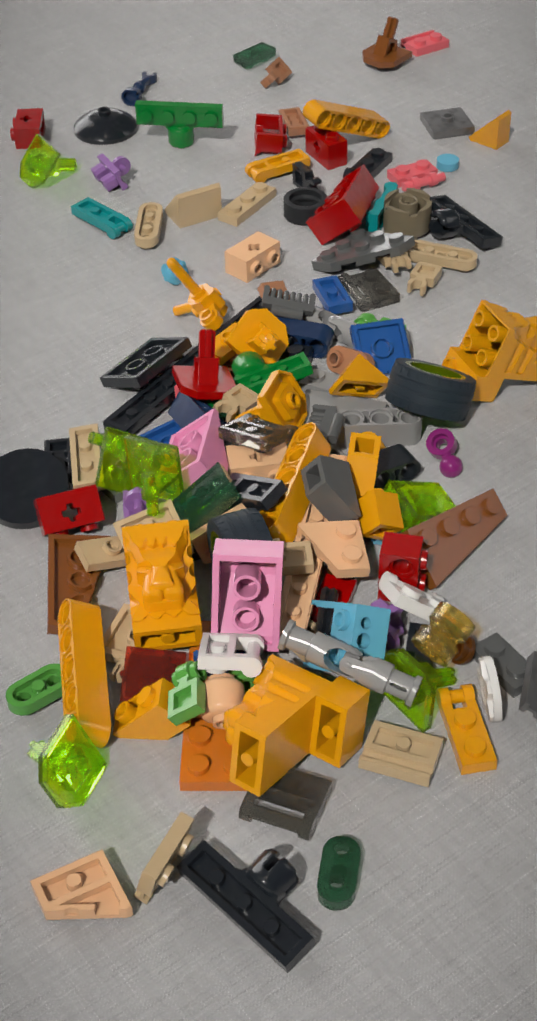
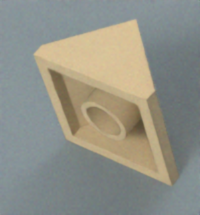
[164,182,222,229]

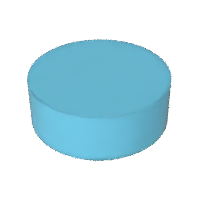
[436,154,459,172]

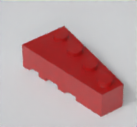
[306,164,379,245]

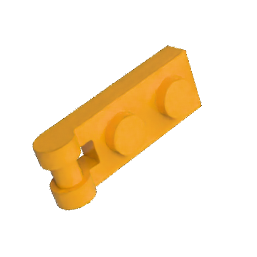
[245,148,310,182]
[436,684,498,775]

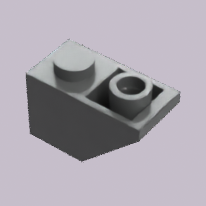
[301,455,361,521]

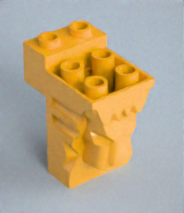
[441,300,537,402]
[121,519,202,653]
[223,654,370,797]

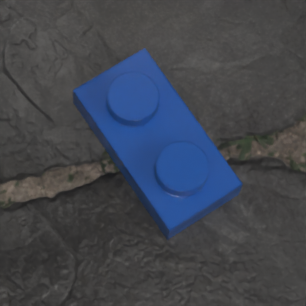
[312,275,353,315]

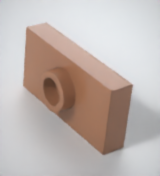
[279,107,309,137]

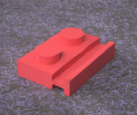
[400,30,449,57]

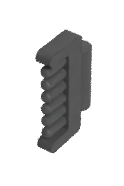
[261,285,316,320]
[308,404,345,444]

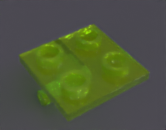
[88,427,157,494]
[124,435,185,516]

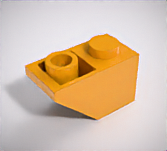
[347,432,382,500]
[357,488,404,540]
[112,677,191,740]

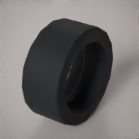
[283,187,327,226]

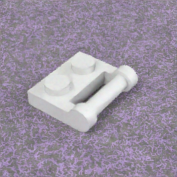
[379,571,457,631]
[197,632,265,678]

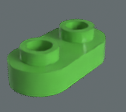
[6,664,62,716]

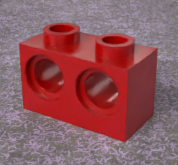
[378,531,429,602]

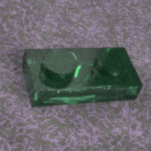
[233,42,276,68]

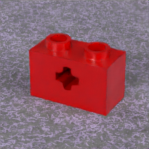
[10,108,46,149]
[305,125,348,170]
[33,484,105,537]

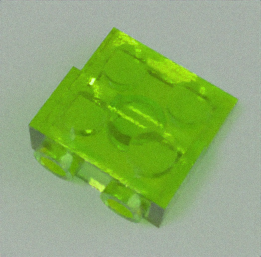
[384,480,455,532]

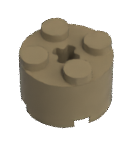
[383,188,432,240]

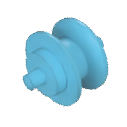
[161,257,188,285]

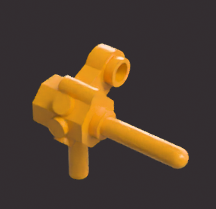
[166,257,228,331]

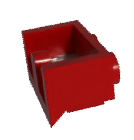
[254,113,287,156]

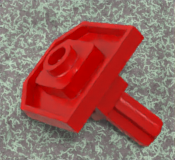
[172,329,236,400]

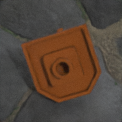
[362,16,412,68]

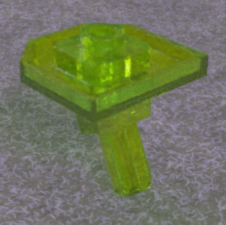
[19,134,77,189]
[383,648,457,733]
[27,714,108,808]

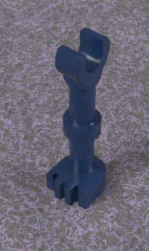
[121,71,157,106]

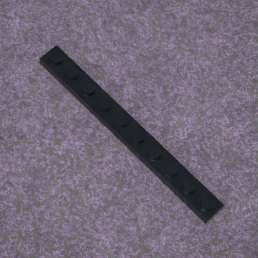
[103,296,271,440]

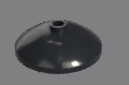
[74,107,138,145]

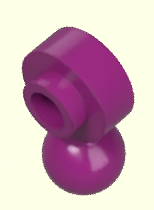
[426,428,463,478]

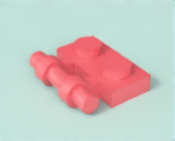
[387,159,446,192]

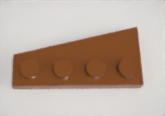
[401,488,507,591]
[47,534,111,634]

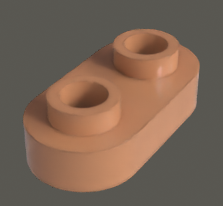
[326,345,375,374]

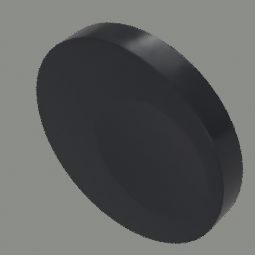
[0,448,70,529]

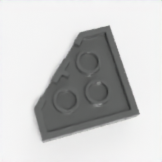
[311,229,415,272]

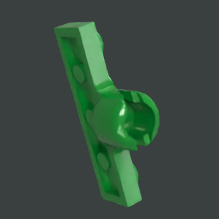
[135,100,224,149]
[205,351,314,409]

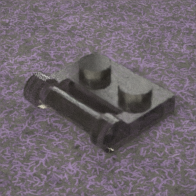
[338,268,400,312]
[218,413,298,453]
[238,768,332,841]

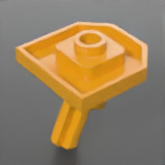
[224,308,289,364]
[234,370,308,444]

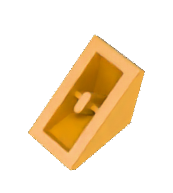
[469,110,511,150]
[329,353,389,398]

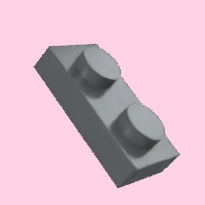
[473,632,527,698]

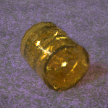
[411,601,476,667]

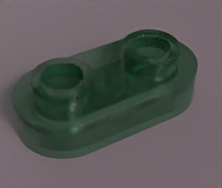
[317,836,361,911]

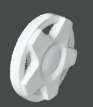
[477,656,503,723]

